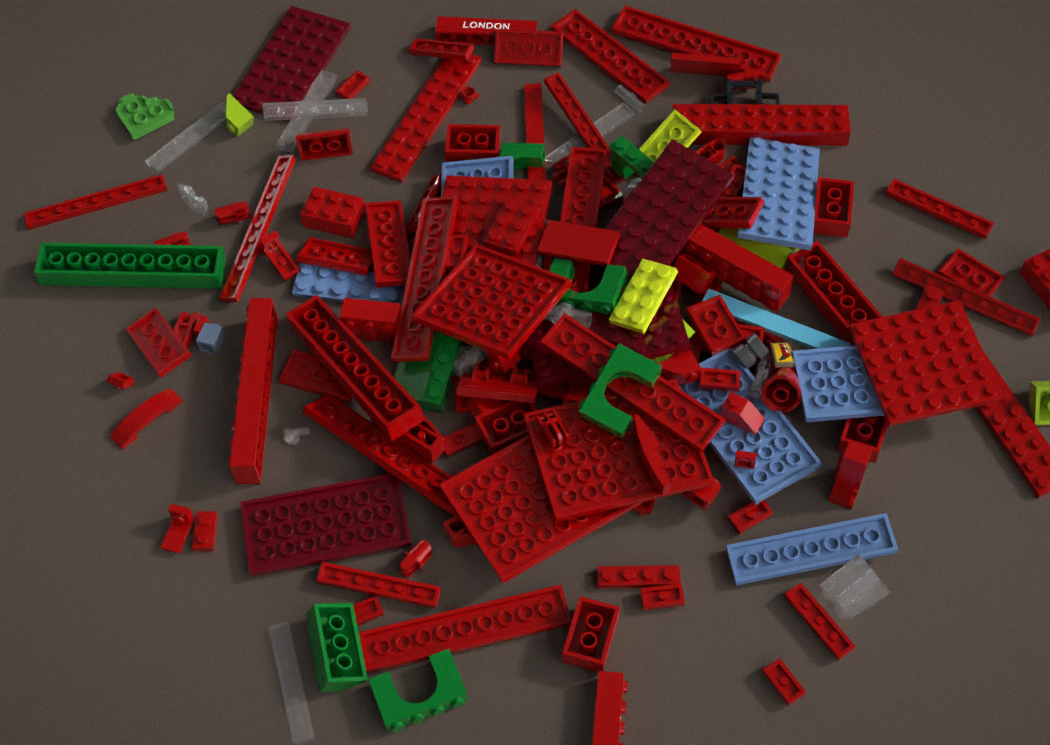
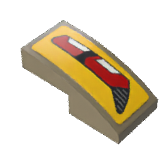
[770,343,795,368]

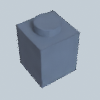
[196,323,225,355]

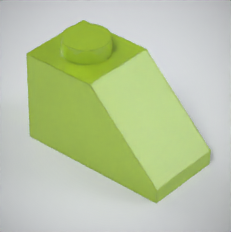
[226,93,253,136]

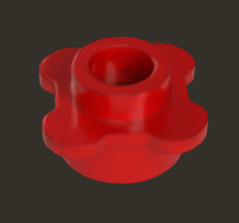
[459,86,479,104]

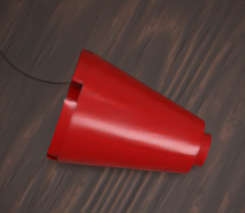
[762,367,802,412]

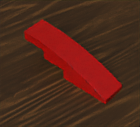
[633,414,671,496]

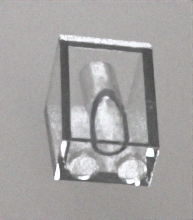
[820,554,892,621]

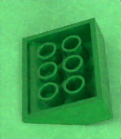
[394,332,462,414]

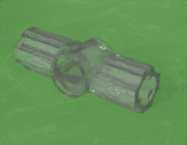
[544,302,592,329]

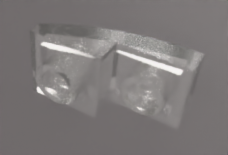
[177,183,209,215]

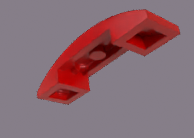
[110,389,183,450]

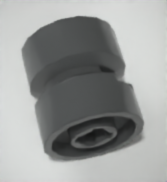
[733,333,769,369]

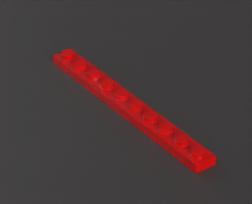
[220,155,296,302]

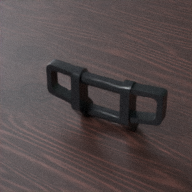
[709,79,780,105]

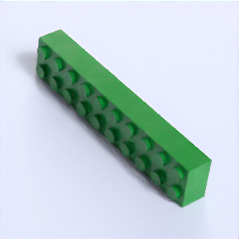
[34,243,226,289]

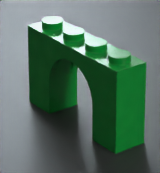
[609,135,655,180]
[499,142,546,172]
[550,258,629,314]
[578,344,662,439]
[369,649,468,732]

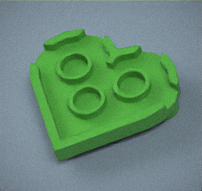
[116,93,175,140]

